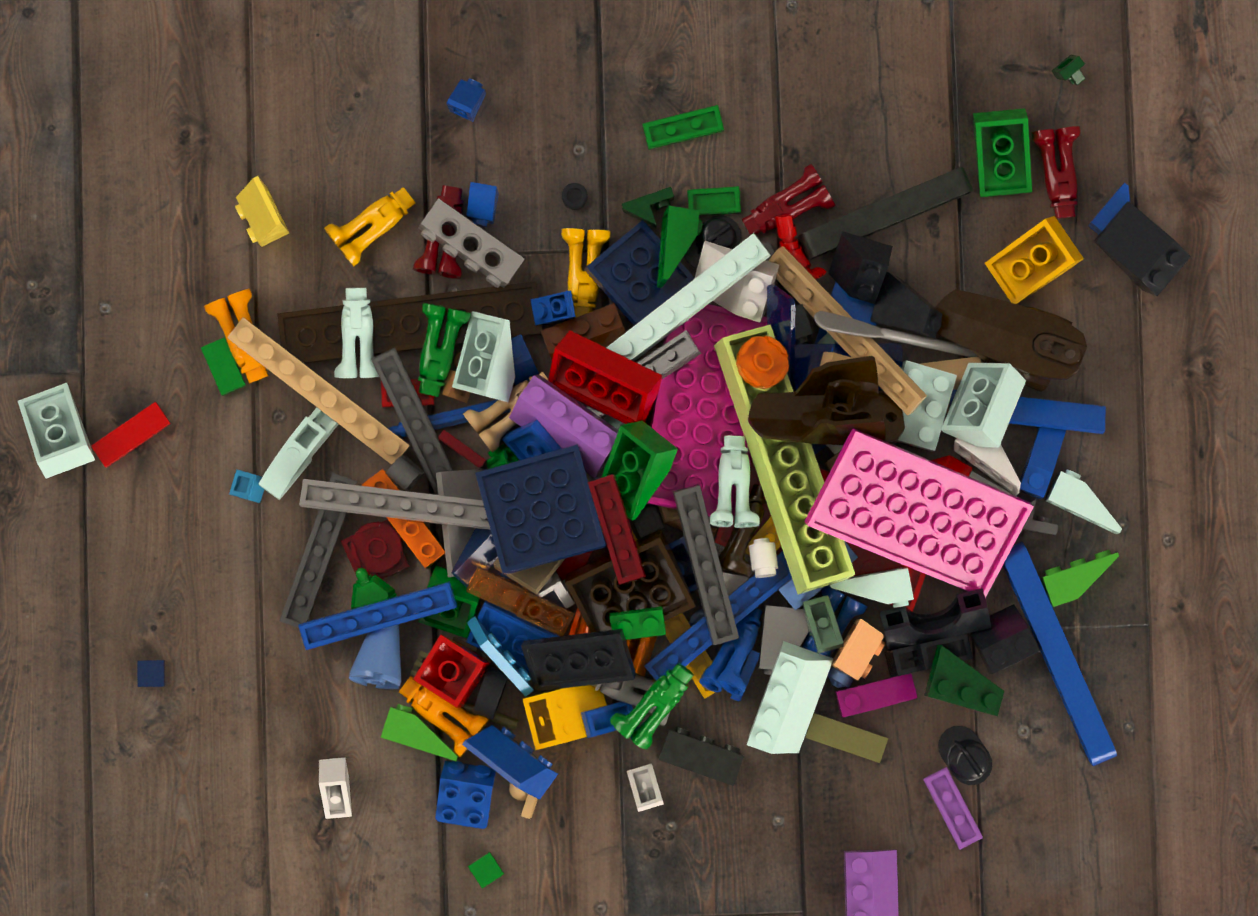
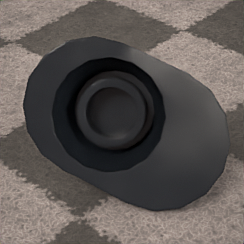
[684,215,741,268]
[938,726,992,785]

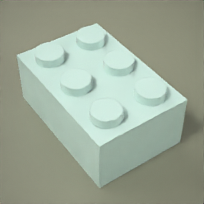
[888,360,957,452]

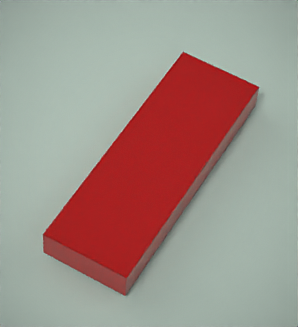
[91,402,171,468]

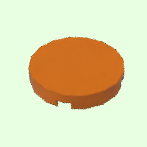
[736,336,789,389]

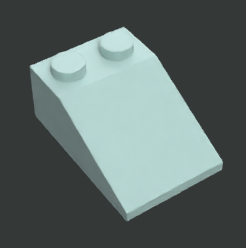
[452,311,515,402]
[18,383,95,478]

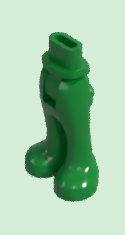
[418,303,472,397]
[610,663,694,749]

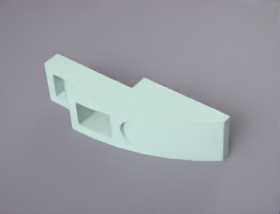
[259,408,339,500]

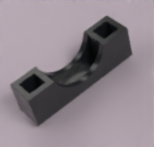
[879,588,991,651]

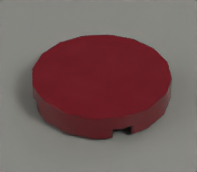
[350,522,403,574]

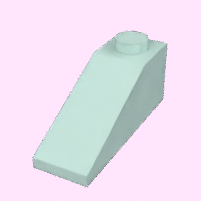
[1045,469,1122,534]
[830,567,914,608]

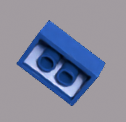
[462,725,558,800]

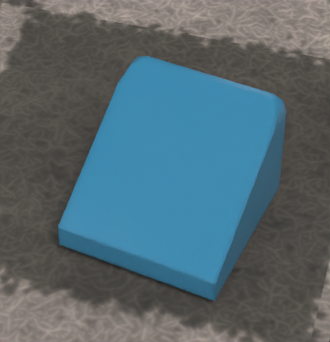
[229,469,264,503]

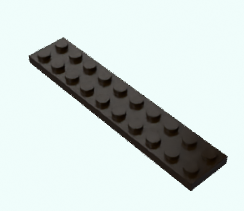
[277,281,542,364]

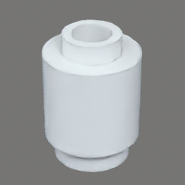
[749,538,778,578]

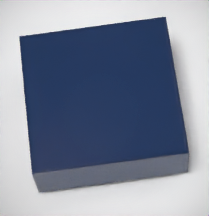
[137,660,165,687]

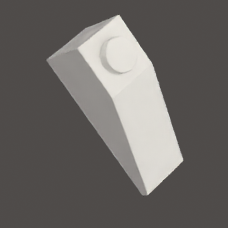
[954,438,1021,496]

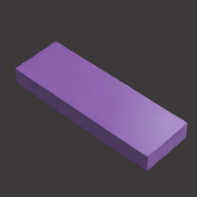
[923,767,983,850]

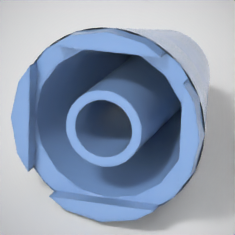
[349,624,401,690]

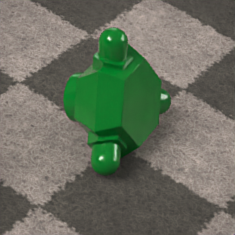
[351,568,397,609]

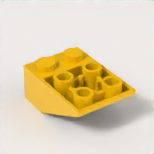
[523,685,607,750]

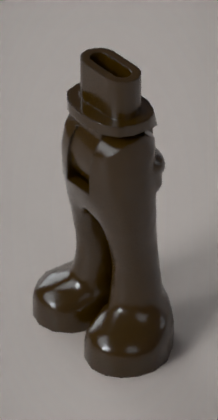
[718,484,766,577]

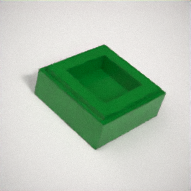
[468,852,505,888]

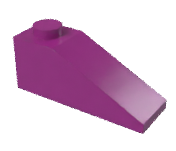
[835,673,918,717]

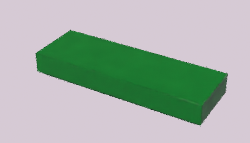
[642,105,724,150]

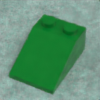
[973,108,1032,197]
[601,421,678,520]

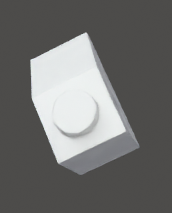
[319,758,352,819]

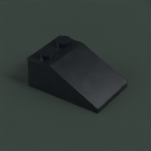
[1094,201,1191,296]

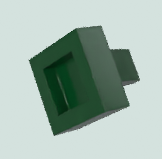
[1052,55,1085,85]

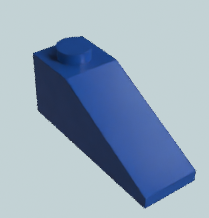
[1020,427,1066,499]

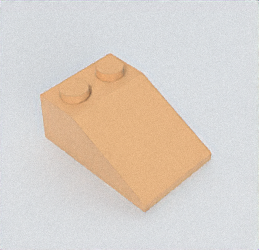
[831,619,886,681]

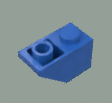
[531,291,576,325]

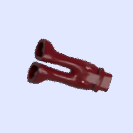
[1031,126,1081,219]
[741,164,836,235]
[413,185,464,279]

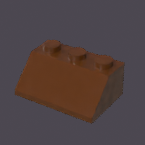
[541,303,626,360]

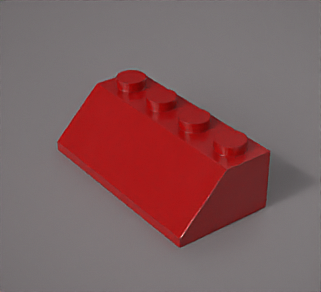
[548,330,662,424]

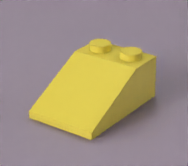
[235,176,289,247]

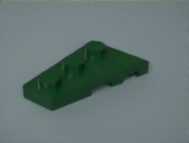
[924,645,1004,716]

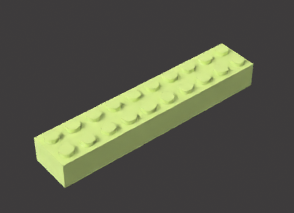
[714,324,855,595]

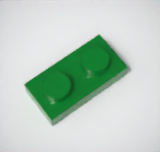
[609,606,666,640]

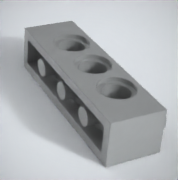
[418,198,524,288]

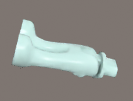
[334,288,379,378]
[710,435,760,528]

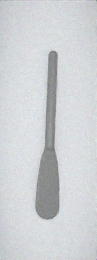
[814,311,977,357]

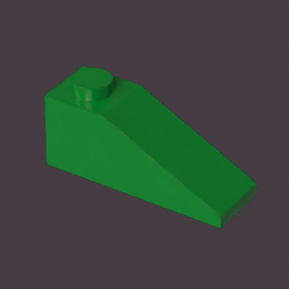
[657,206,702,288]

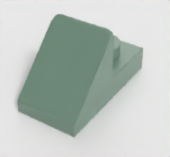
[803,595,844,654]

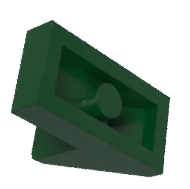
[622,187,674,228]

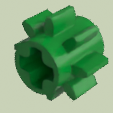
[486,444,519,469]

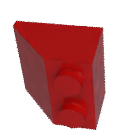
[413,634,491,708]

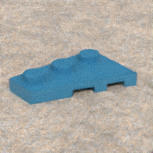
[467,616,534,697]

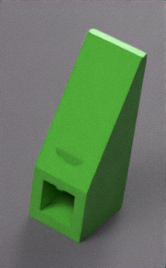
[1040,549,1119,607]

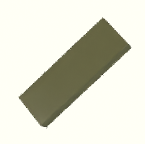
[805,713,888,763]

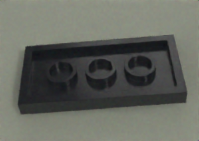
[521,629,636,691]

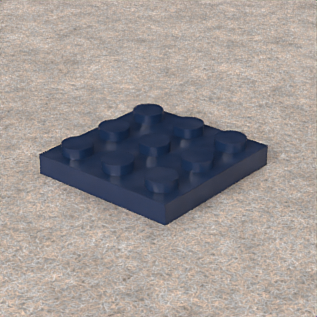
[584,220,694,326]

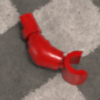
[775,215,827,280]

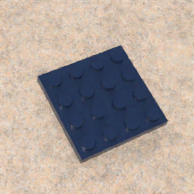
[475,444,606,575]

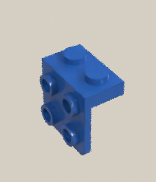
[435,761,496,829]

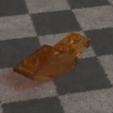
[466,567,574,636]

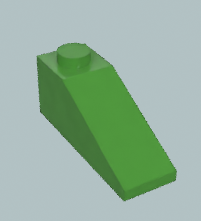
[381,704,459,761]

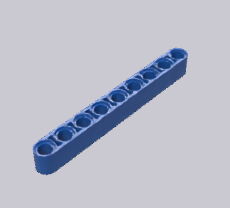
[1003,541,1117,766]

